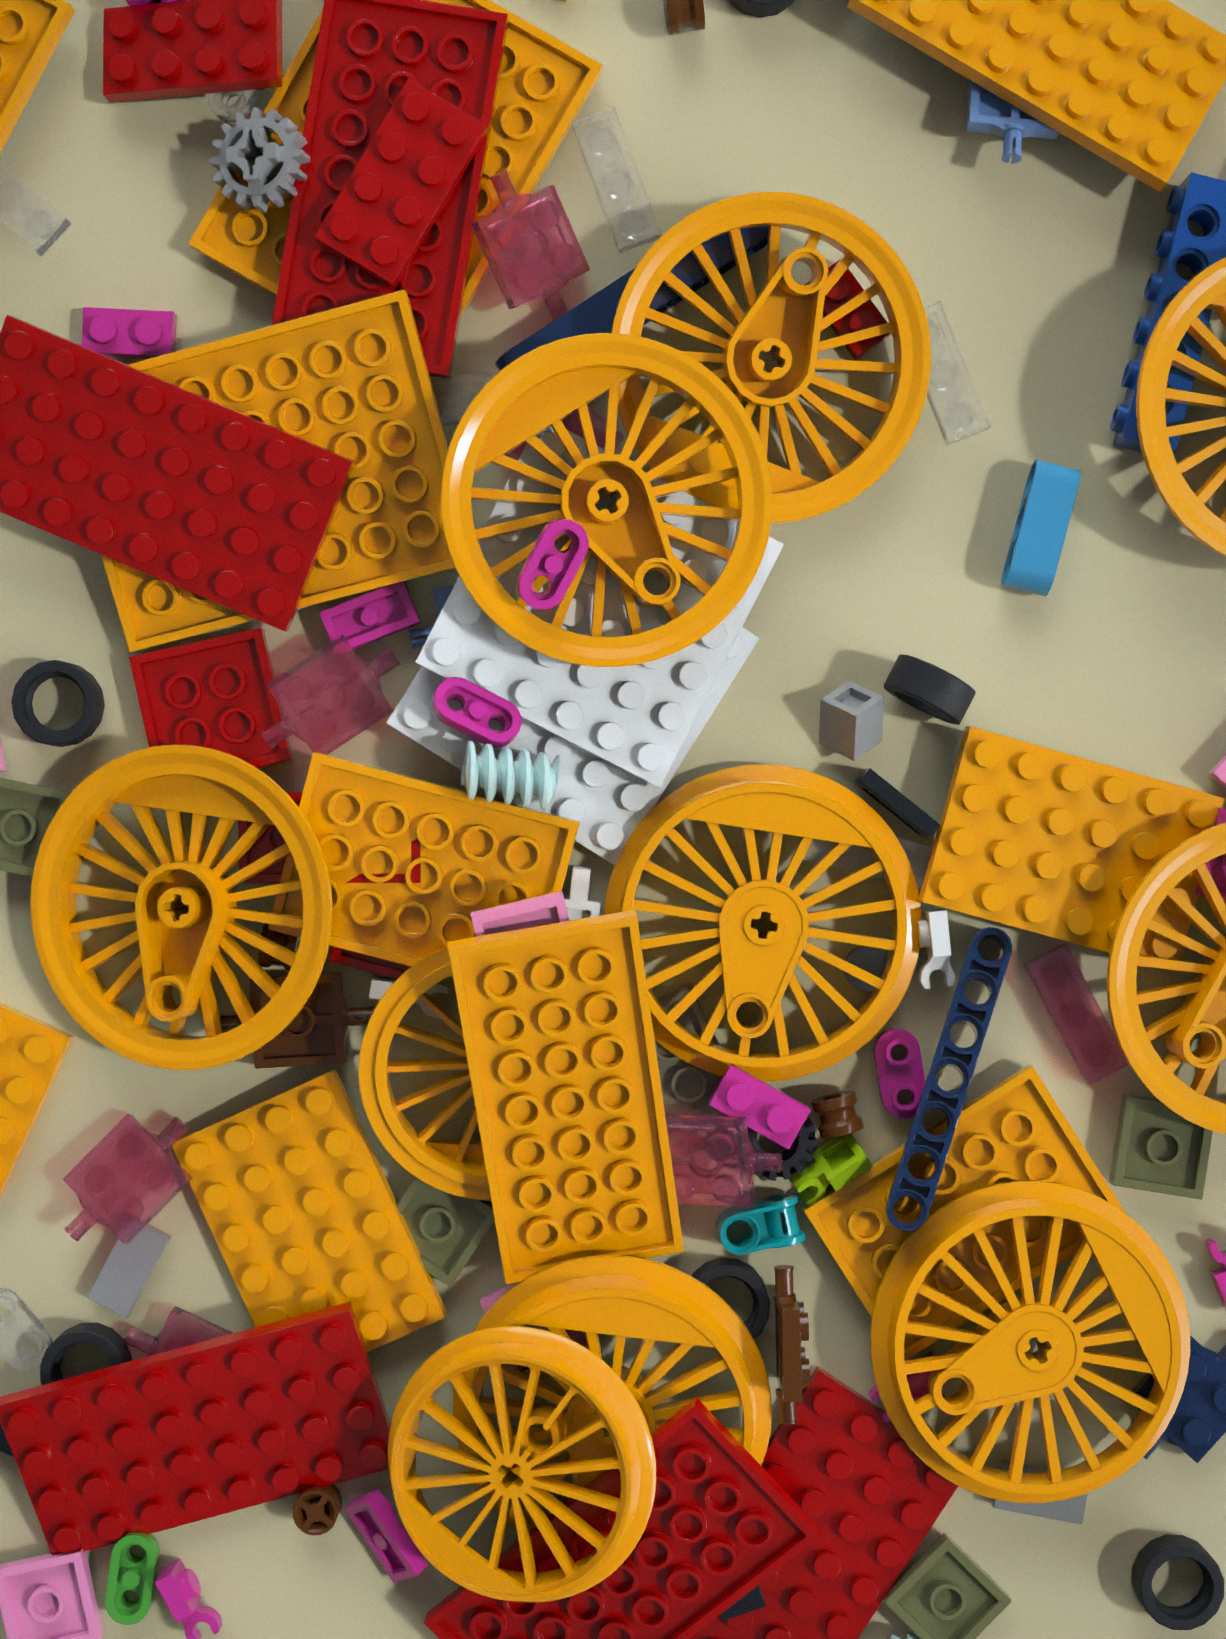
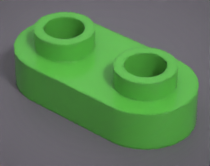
[105,1532,160,1625]

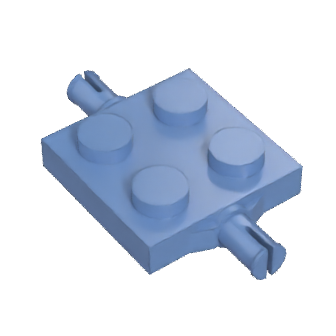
[966,80,1059,164]

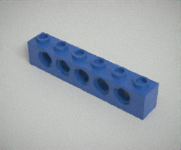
[1110,172,1226,453]

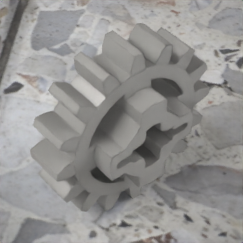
[209,107,310,213]

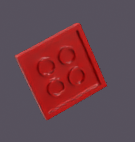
[129,627,293,768]

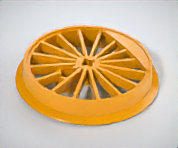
[359,947,491,1201]
[388,1326,656,1602]

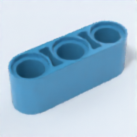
[1001,459,1081,597]

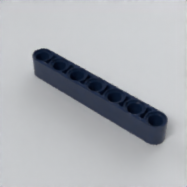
[495,227,768,371]
[885,927,1012,1231]

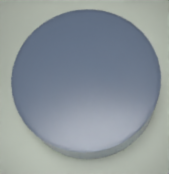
[844,946,887,991]

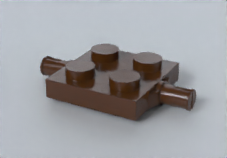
[220,972,375,1069]
[773,1265,810,1425]

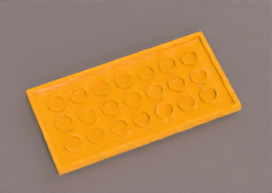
[847,0,1226,192]
[447,910,684,1284]

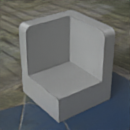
[819,681,885,761]

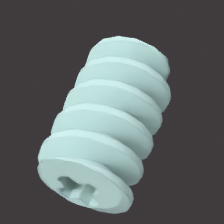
[461,741,560,811]

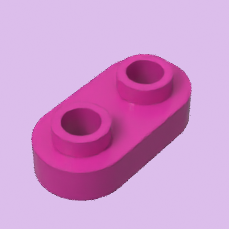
[517,518,589,610]
[432,677,522,748]
[873,1028,925,1119]

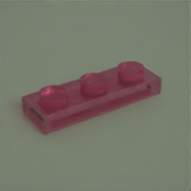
[1023,944,1129,1085]

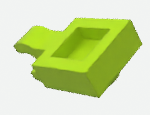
[790,1133,873,1206]

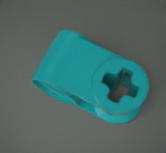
[716,1193,806,1255]

